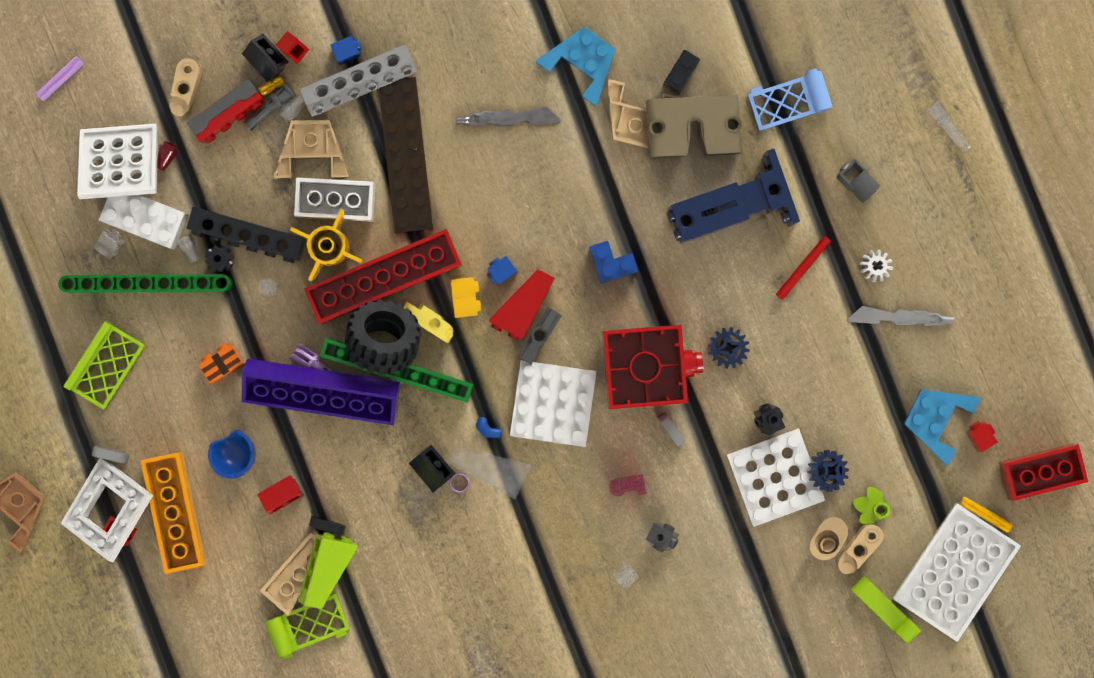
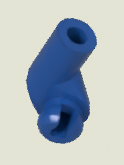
[476,417,501,438]

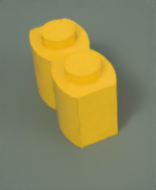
[451,277,481,318]

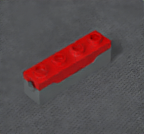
[187,79,266,144]

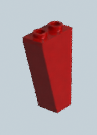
[489,269,555,341]

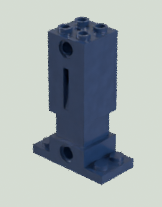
[667,148,800,244]

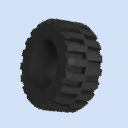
[345,300,421,375]

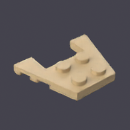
[607,79,680,149]
[274,120,349,179]

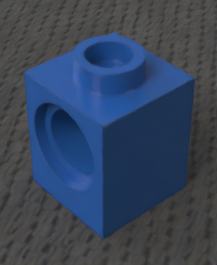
[330,36,362,65]

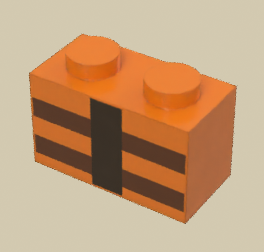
[198,343,245,384]

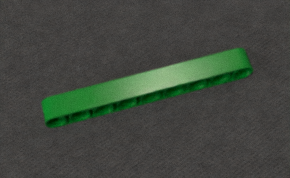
[58,274,233,293]

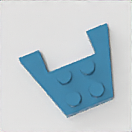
[536,27,615,107]
[904,389,981,466]

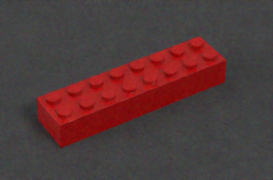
[304,229,462,325]

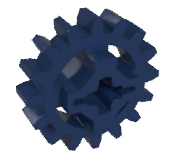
[708,327,750,369]
[807,450,849,492]

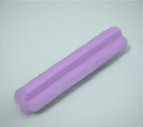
[36,56,84,101]

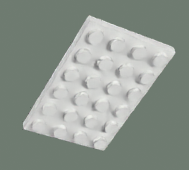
[892,503,1021,642]

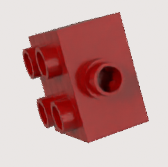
[602,325,703,409]

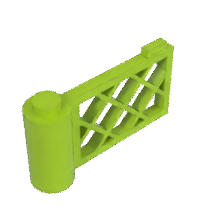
[264,593,350,660]

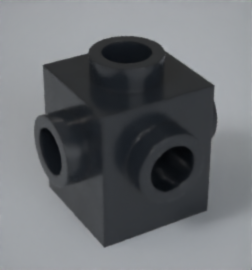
[205,245,235,274]
[754,403,785,435]

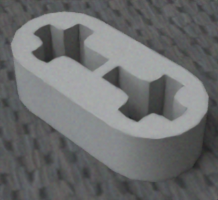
[657,412,685,447]
[91,446,129,464]

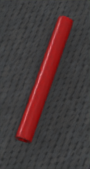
[775,236,831,300]

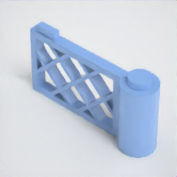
[748,68,833,131]

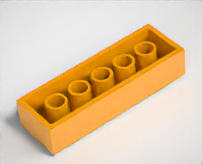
[140,451,207,574]

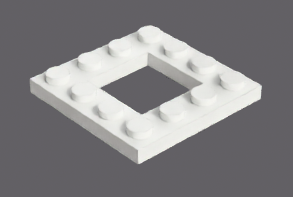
[61,458,153,562]

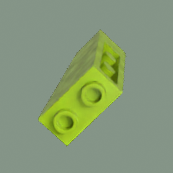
[298,532,358,609]

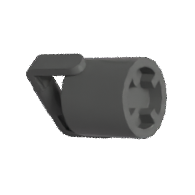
[837,159,880,203]

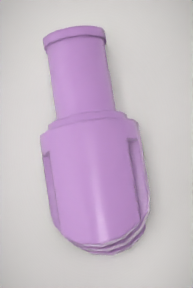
[289,343,333,371]

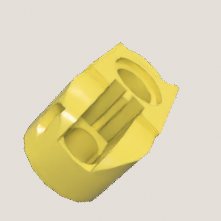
[403,301,454,343]

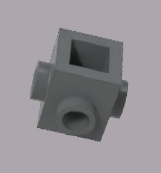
[645,523,679,552]

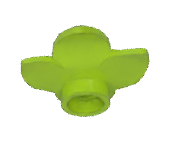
[853,486,890,525]

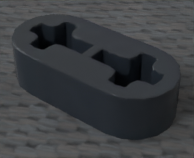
[309,516,346,536]

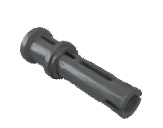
[244,83,296,131]

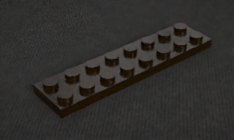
[379,77,433,234]

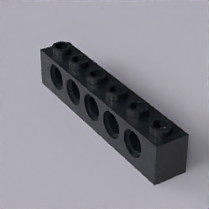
[186,207,306,263]

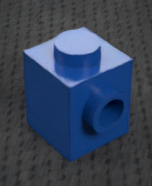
[487,256,518,285]

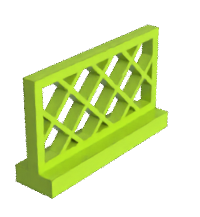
[63,320,145,410]

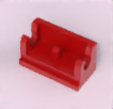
[257,475,304,514]

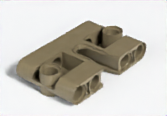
[646,95,742,158]

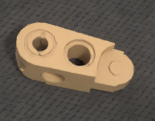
[169,58,202,117]
[837,524,884,574]

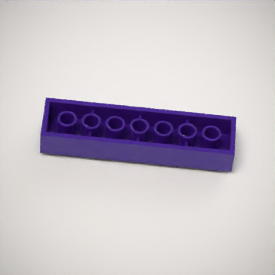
[242,358,400,426]

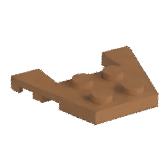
[0,472,46,553]

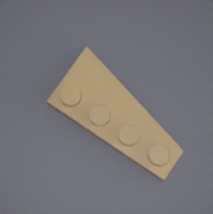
[260,532,316,616]

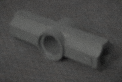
[517,307,562,364]

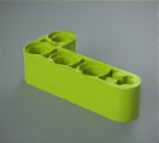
[851,576,921,644]

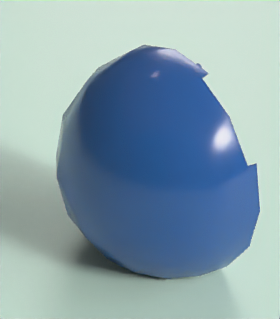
[208,430,256,479]

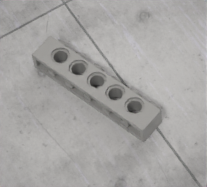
[300,44,418,117]

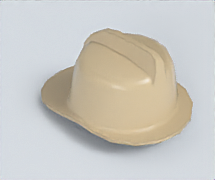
[810,517,848,561]

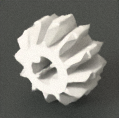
[859,250,893,282]

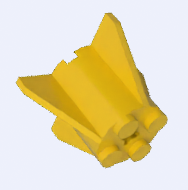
[290,209,363,282]

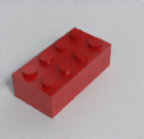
[999,444,1089,501]

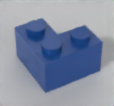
[589,241,638,284]

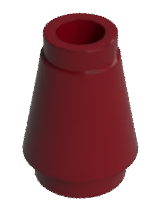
[157,141,178,171]

